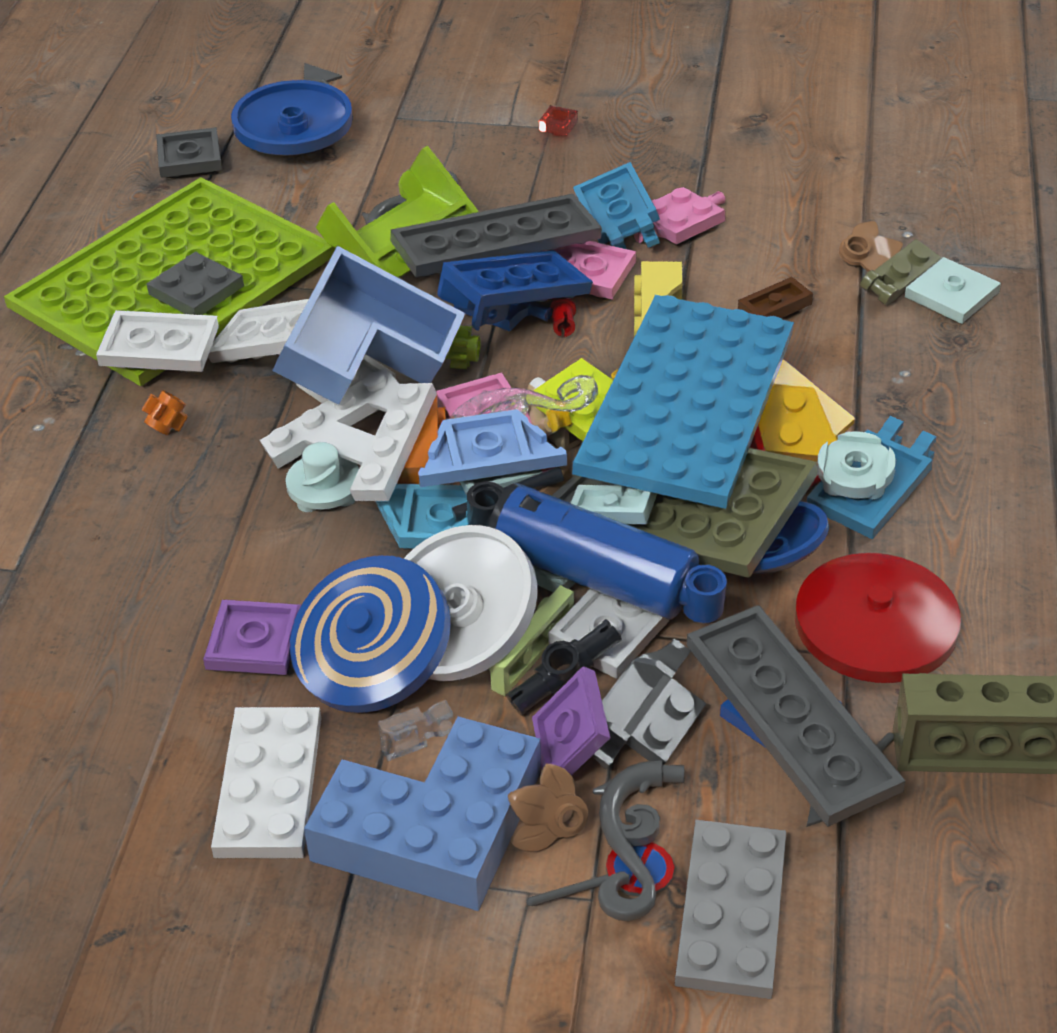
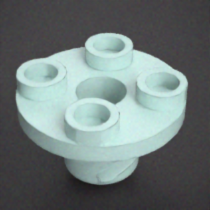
[286,442,359,512]

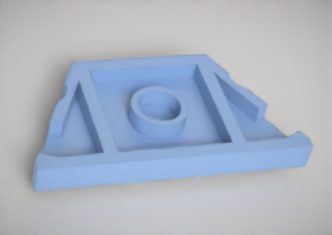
[418,409,567,487]

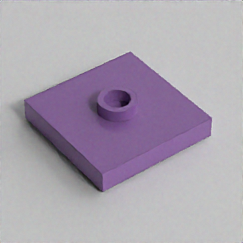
[203,600,301,675]
[532,667,610,775]

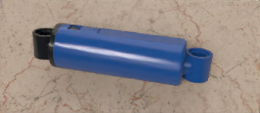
[467,481,727,623]

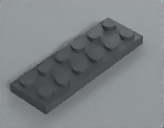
[390,193,602,277]
[686,605,905,827]

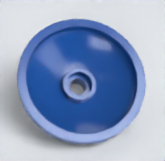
[753,501,829,574]

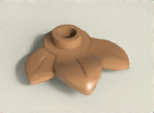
[839,221,903,272]
[508,763,588,851]

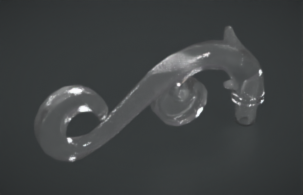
[449,375,599,419]

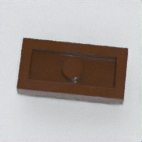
[738,277,813,318]

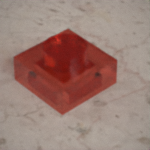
[539,105,578,136]

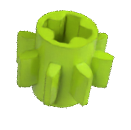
[445,325,481,369]

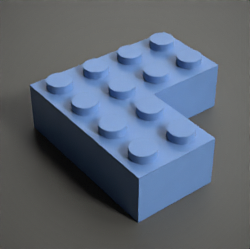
[272,246,465,405]
[304,716,541,911]

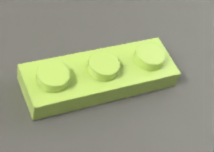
[489,585,574,696]

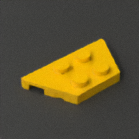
[758,384,837,462]

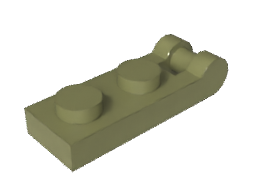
[860,239,942,306]

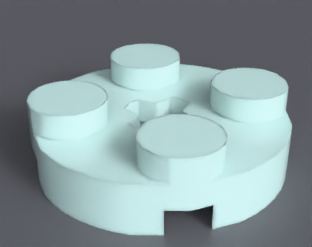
[817,431,895,499]

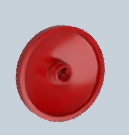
[795,553,961,683]

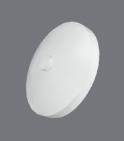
[404,525,537,681]

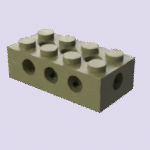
[892,673,1057,774]

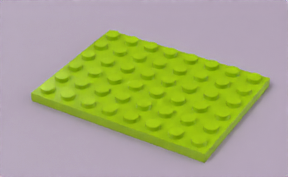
[4,177,336,387]

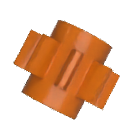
[142,390,188,435]

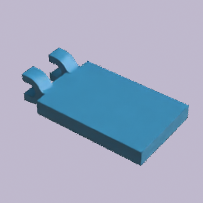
[573,162,660,249]
[807,416,936,539]

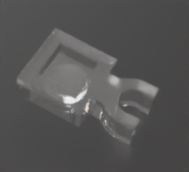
[378,700,453,761]

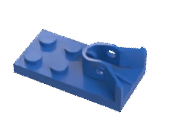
[437,250,593,331]

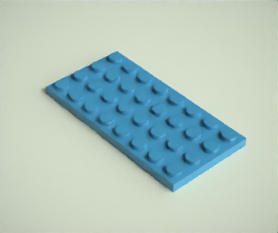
[572,295,794,509]

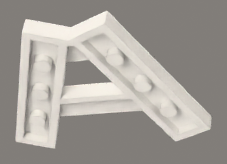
[260,367,437,501]

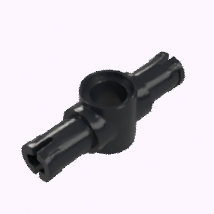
[506,619,622,716]

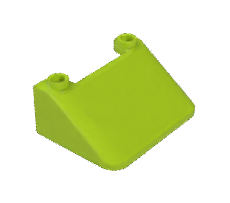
[315,146,479,278]

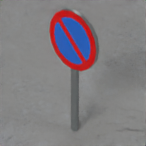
[526,842,675,906]

